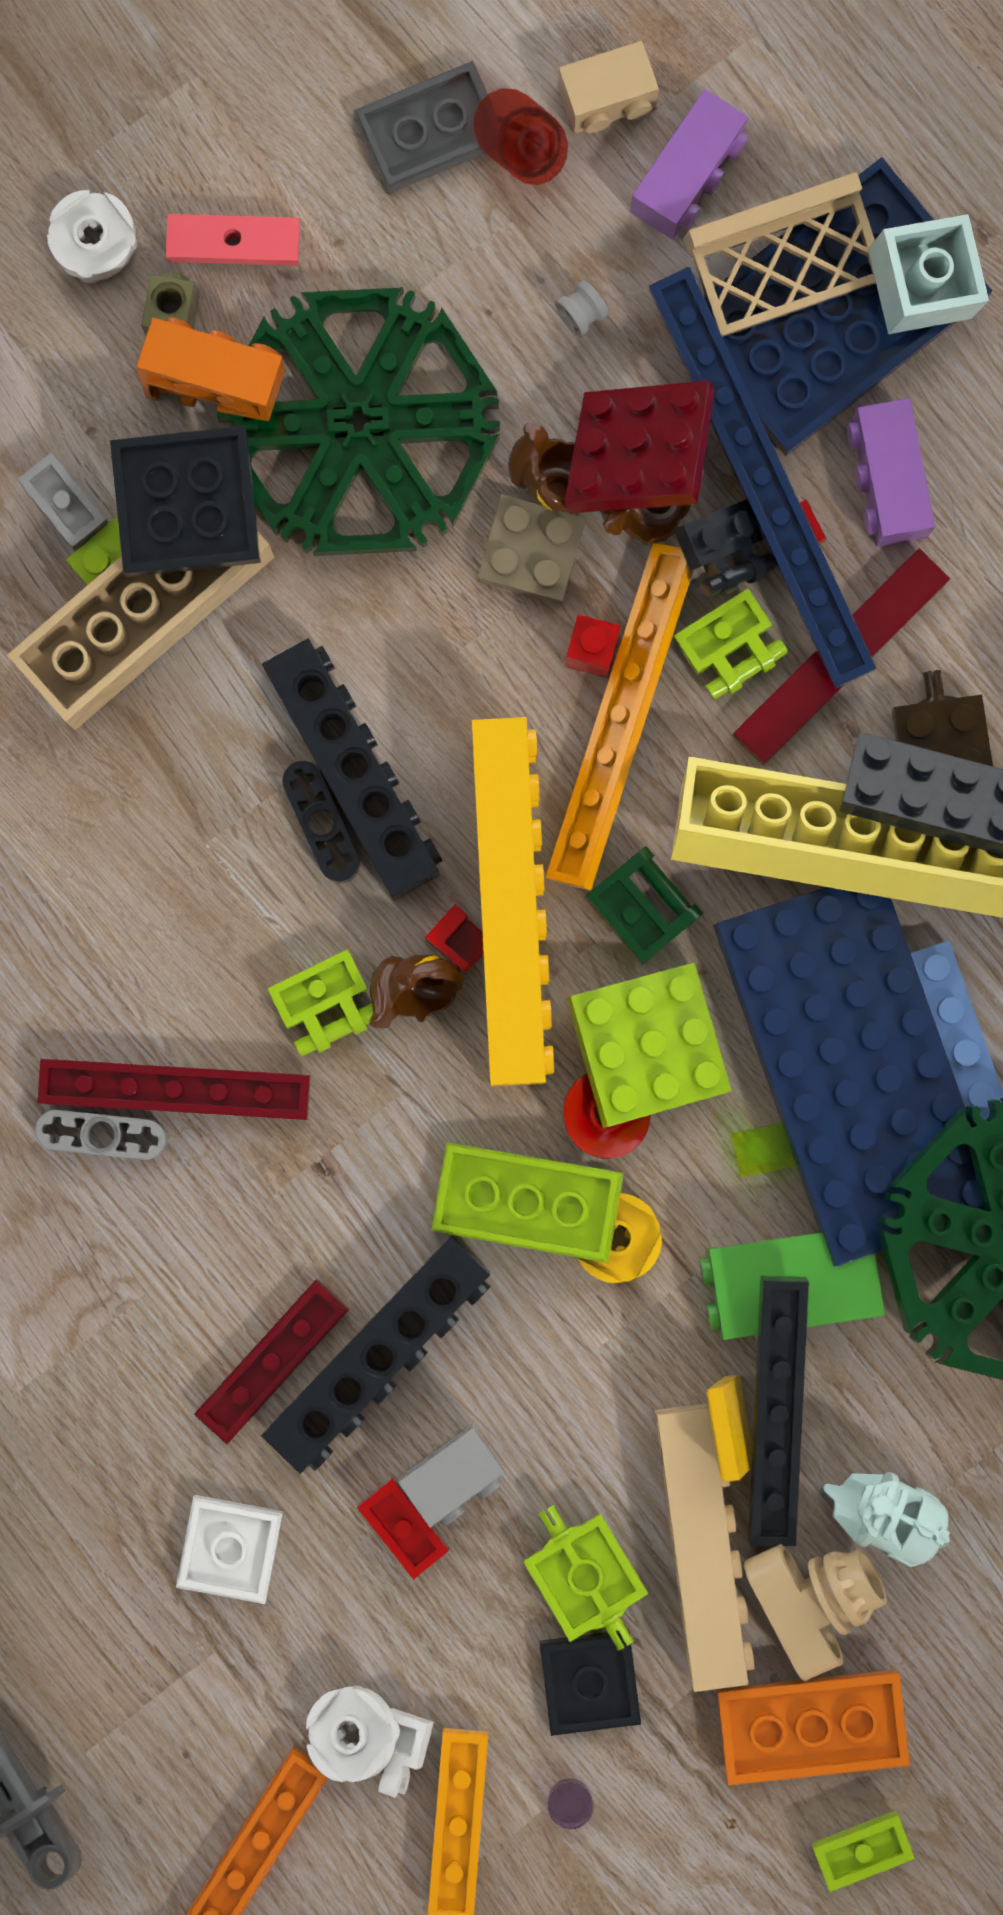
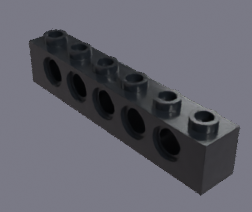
[262,638,443,901]
[261,1235,491,1474]

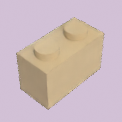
[558,41,659,134]

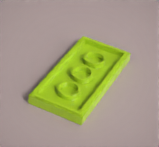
[431,1142,624,1263]

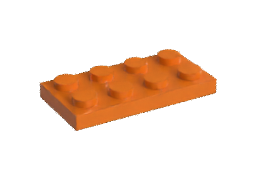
[716,1669,910,1785]

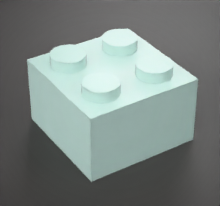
[868,214,989,334]

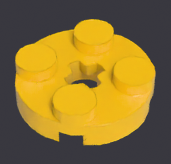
[578,1193,662,1283]

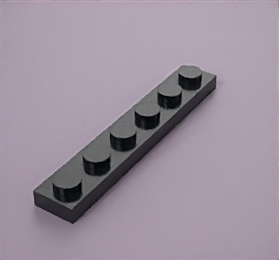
[748,1276,809,1546]

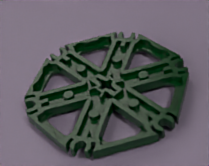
[216,287,500,556]
[877,1098,1003,1380]

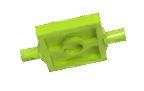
[523,1504,648,1651]

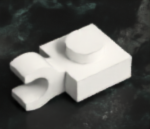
[378,1708,434,1798]

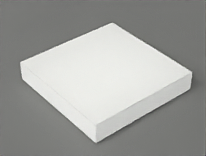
[176,1495,283,1604]

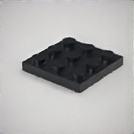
[110,426,261,578]

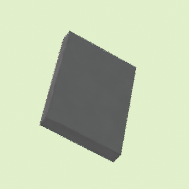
[353,61,507,194]

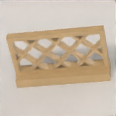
[683,172,876,337]

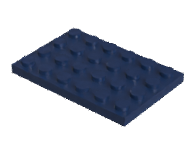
[703,157,992,456]

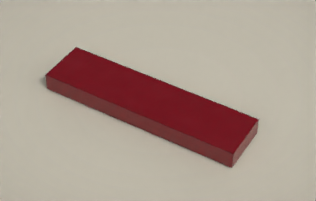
[194,1279,350,1445]

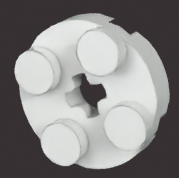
[47,190,138,284]
[306,1685,400,1782]

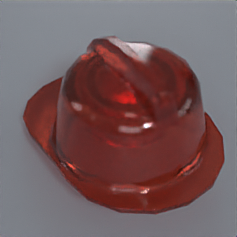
[474,88,568,185]

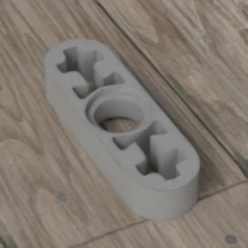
[35,1110,168,1160]

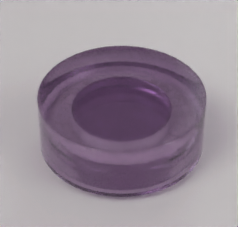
[547,1779,593,1829]

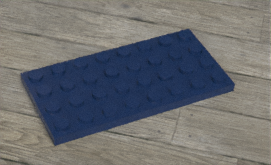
[713,887,985,1267]

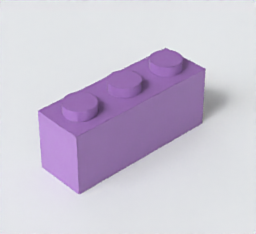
[630,89,749,240]
[847,398,935,547]

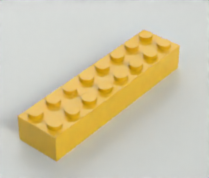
[472,717,554,1087]

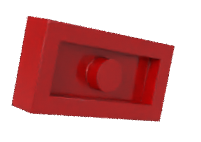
[357,1477,449,1580]

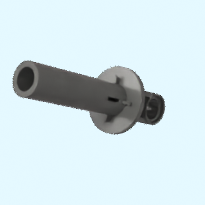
[0,1729,82,1889]

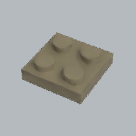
[478,494,586,605]

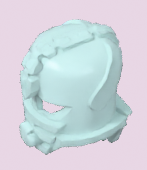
[822,1472,950,1567]

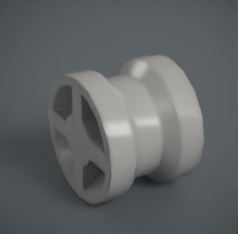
[554,280,609,337]

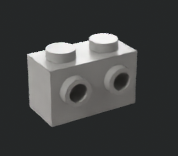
[398,1423,505,1528]

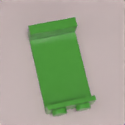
[700,1232,885,1340]

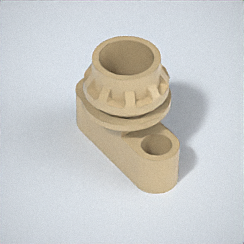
[744,1544,887,1681]

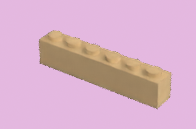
[654,1403,754,1692]

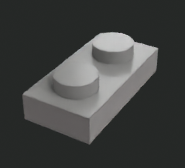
[17,452,109,551]

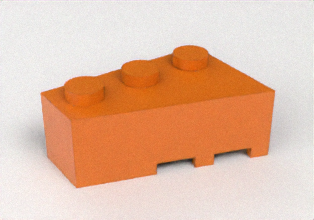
[136,317,285,421]

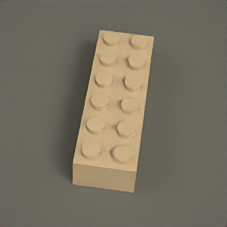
[7,532,275,731]

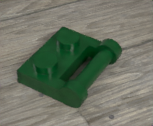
[585,845,704,965]

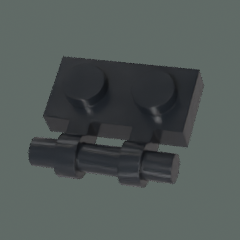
[673,499,776,597]

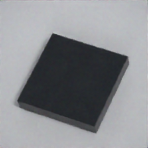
[539,1629,641,1736]

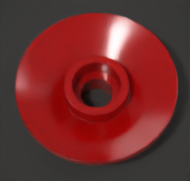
[563,1073,651,1159]

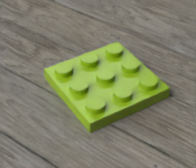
[566,962,732,1128]

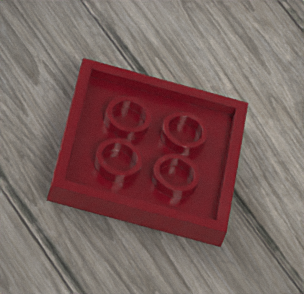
[564,380,715,514]

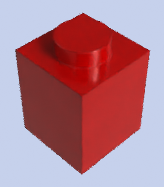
[564,614,621,678]

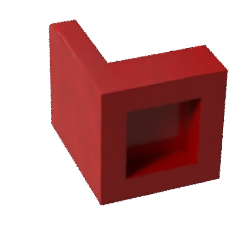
[425,904,484,975]

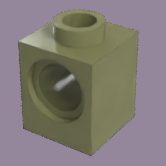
[141,272,199,336]

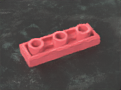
[166,214,300,266]

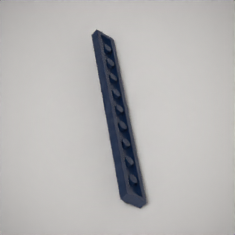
[649,267,877,689]

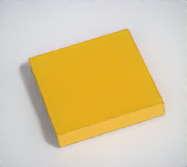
[706,1374,752,1482]

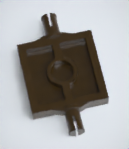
[892,670,993,766]

